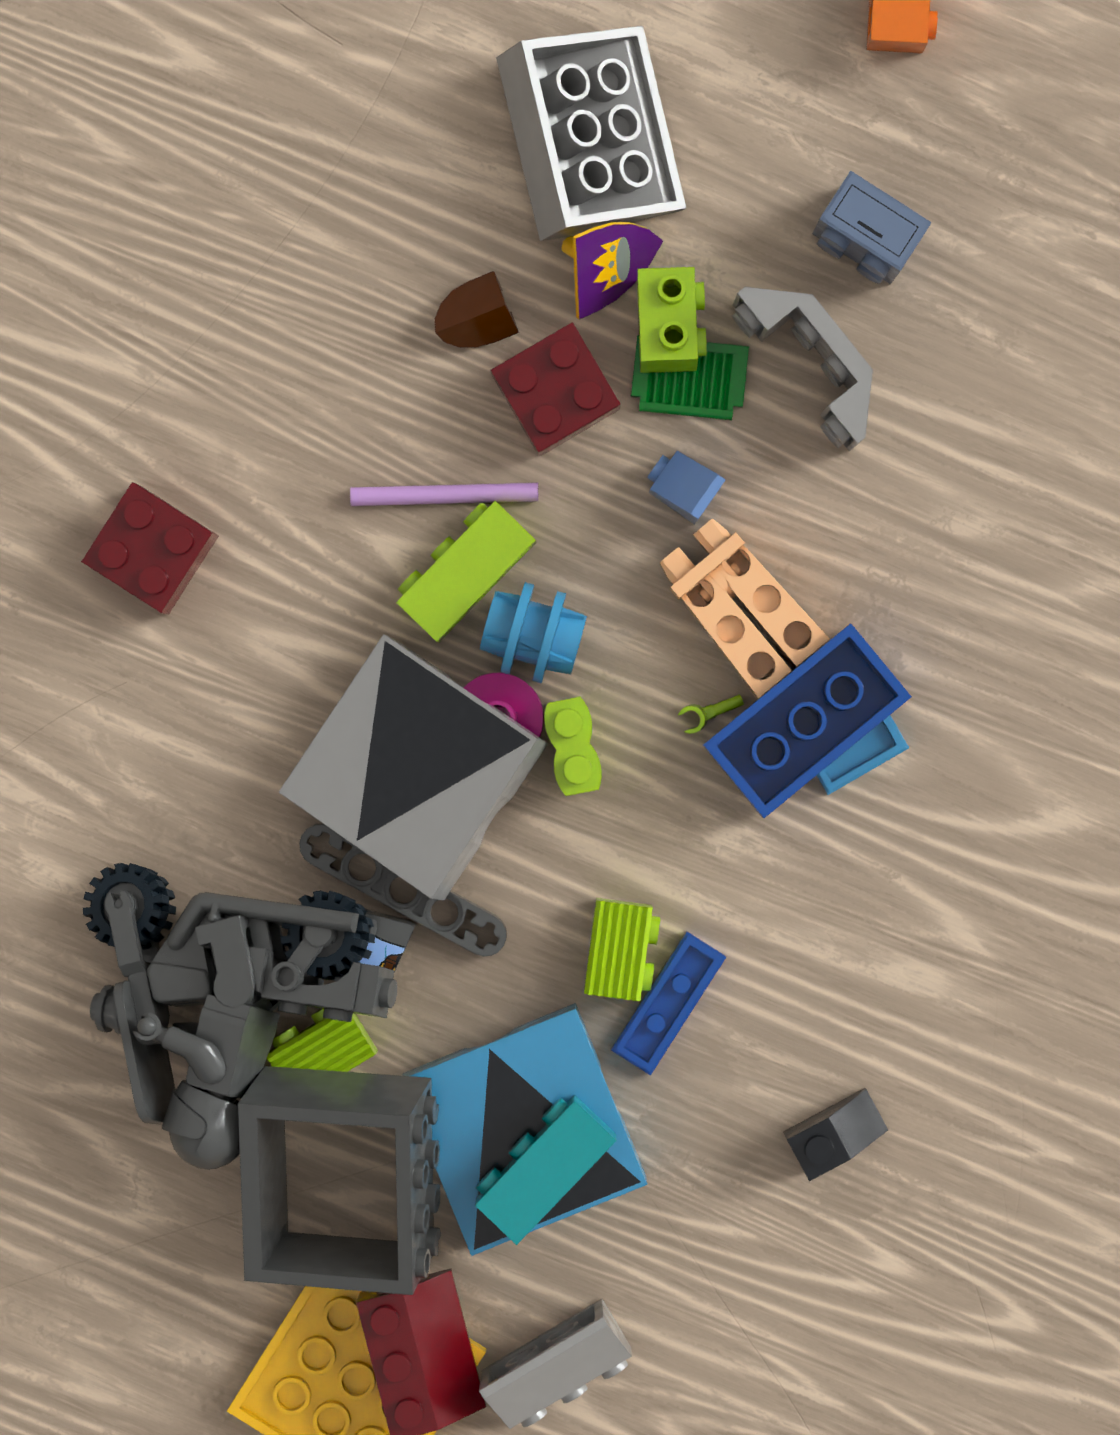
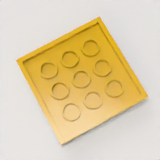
[227,1286,486,1435]

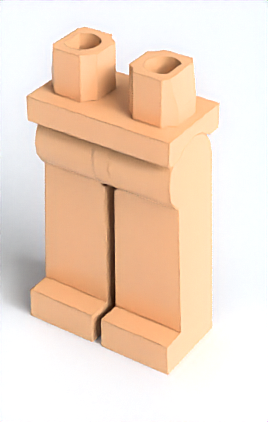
[660,519,830,699]

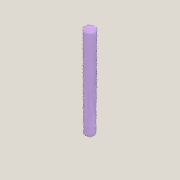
[350,483,538,506]

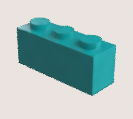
[475,1095,617,1245]

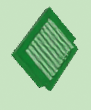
[631,335,749,420]

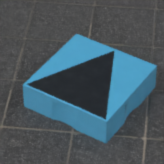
[402,1003,647,1256]

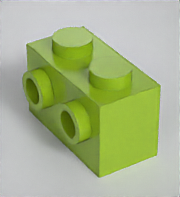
[637,267,707,373]

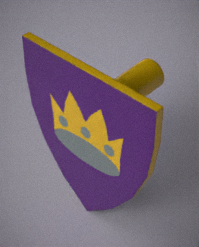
[561,222,663,320]

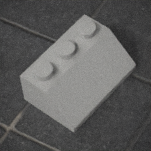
[479,1299,632,1429]

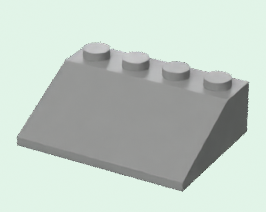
[496,26,686,241]

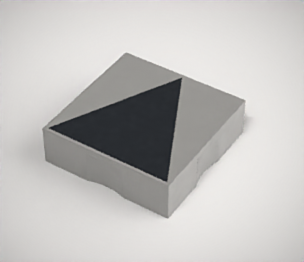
[279,634,549,901]

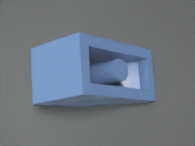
[647,451,725,525]

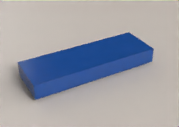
[611,931,726,1076]

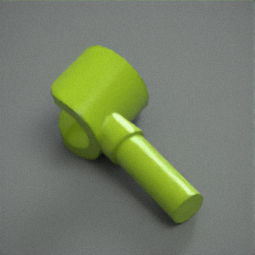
[678,694,744,734]

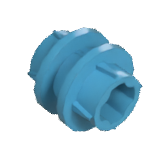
[480,582,587,683]

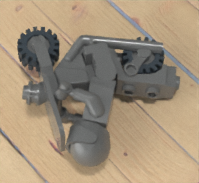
[83,863,397,1170]

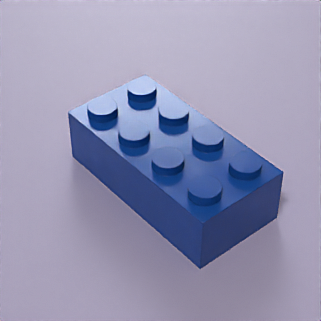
[703,623,912,818]

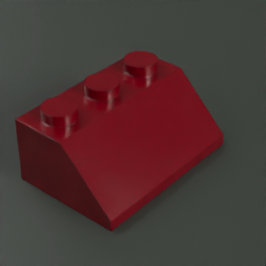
[356,1269,486,1435]

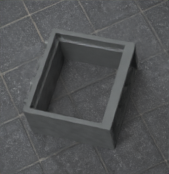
[238,1066,441,1295]

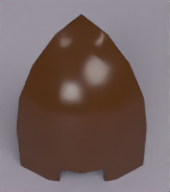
[435,271,519,348]

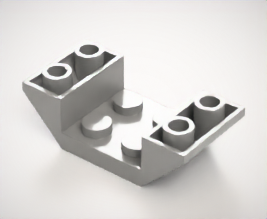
[732,287,873,451]

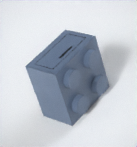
[812,171,932,284]

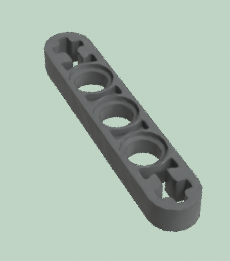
[299,823,507,957]

